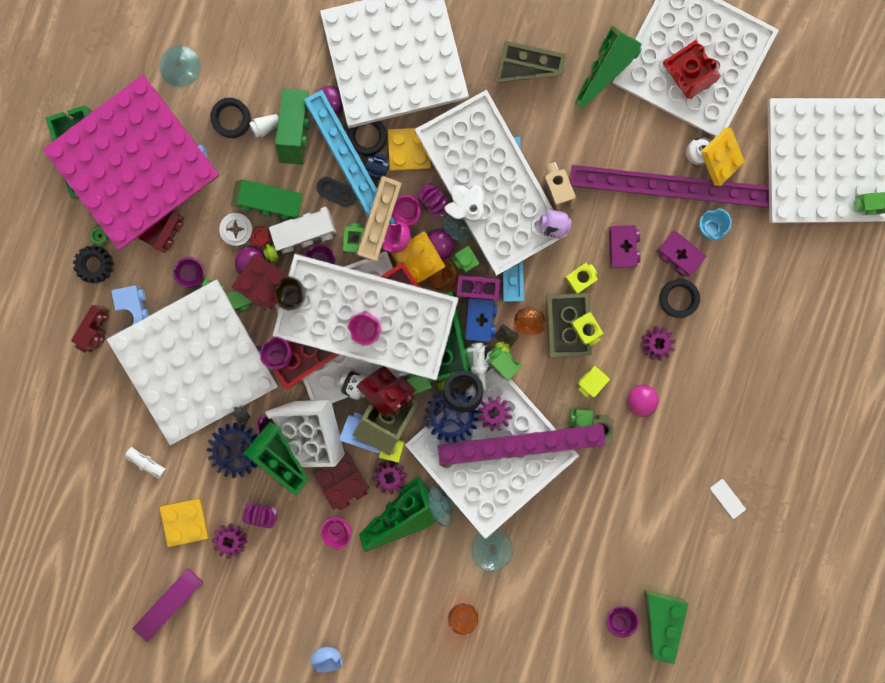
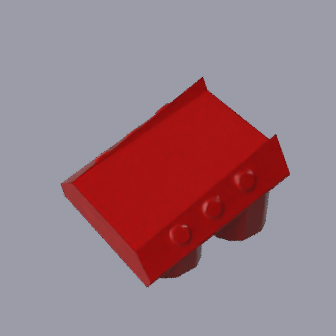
[662,40,721,99]

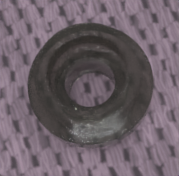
[233,405,251,424]

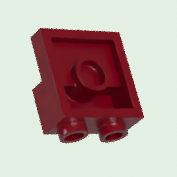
[231,253,289,311]
[71,305,110,353]
[356,366,416,417]
[313,452,369,511]

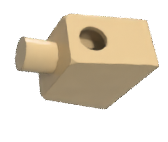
[544,162,576,212]

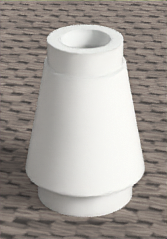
[249,114,279,138]

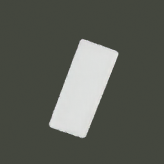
[710,479,746,519]

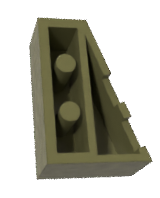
[496,41,566,83]

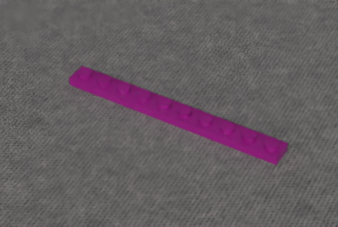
[570,165,769,208]

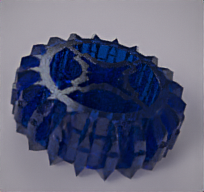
[424,387,480,443]
[207,422,258,478]

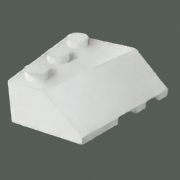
[266,400,345,467]

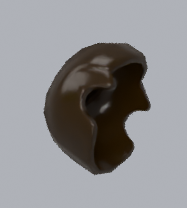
[274,276,306,311]

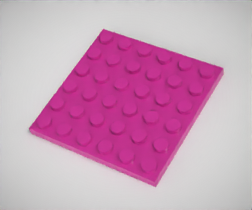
[43,74,220,250]

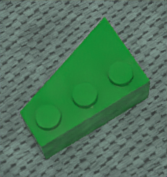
[275,89,310,165]
[231,179,303,221]
[244,422,309,496]
[644,590,688,664]

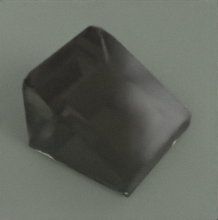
[495,324,519,348]

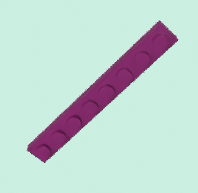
[437,424,606,466]

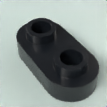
[316,177,356,207]

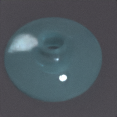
[159,46,201,87]
[428,486,453,527]
[472,530,513,571]

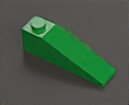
[575,25,642,108]
[359,477,443,552]

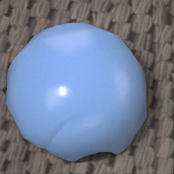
[310,647,343,673]

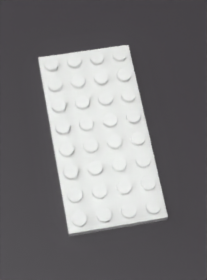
[414,90,567,276]
[273,254,458,380]

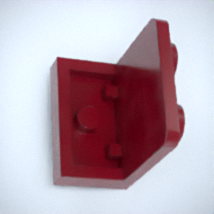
[138,211,185,253]

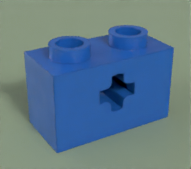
[465,298,497,342]

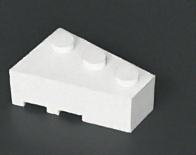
[269,207,337,254]

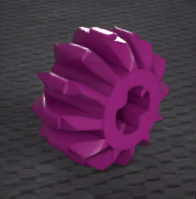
[417,183,450,219]
[640,326,676,361]
[477,396,513,432]
[372,460,407,495]
[242,502,278,528]
[212,523,248,559]

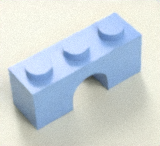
[111,285,150,331]

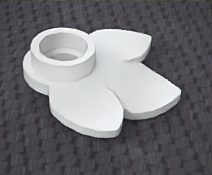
[445,185,484,221]

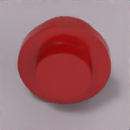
[251,227,272,247]

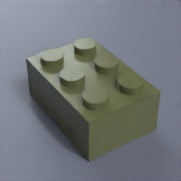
[546,293,592,357]
[353,399,419,455]

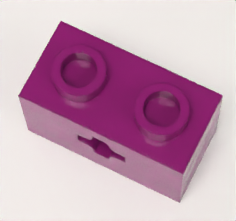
[609,225,641,268]
[656,230,707,277]
[456,275,500,301]

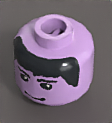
[539,210,571,239]

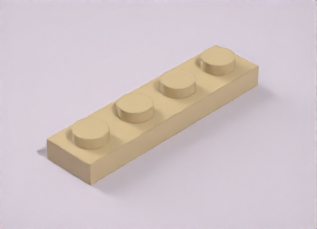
[356,176,402,262]

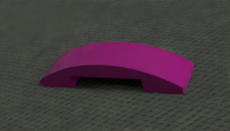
[132,568,203,642]

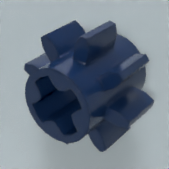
[366,153,390,180]

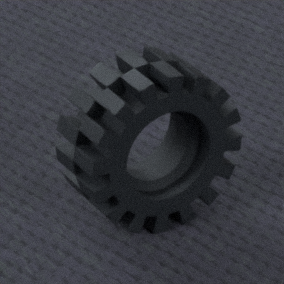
[73,246,114,283]

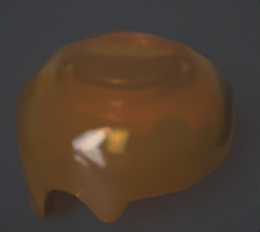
[427,259,459,291]
[514,307,545,335]
[448,603,479,635]

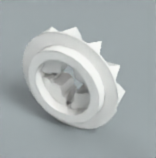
[219,213,253,246]

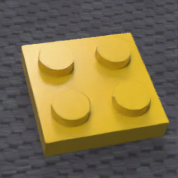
[701,127,745,186]
[388,128,431,171]
[390,231,446,284]
[160,498,209,547]

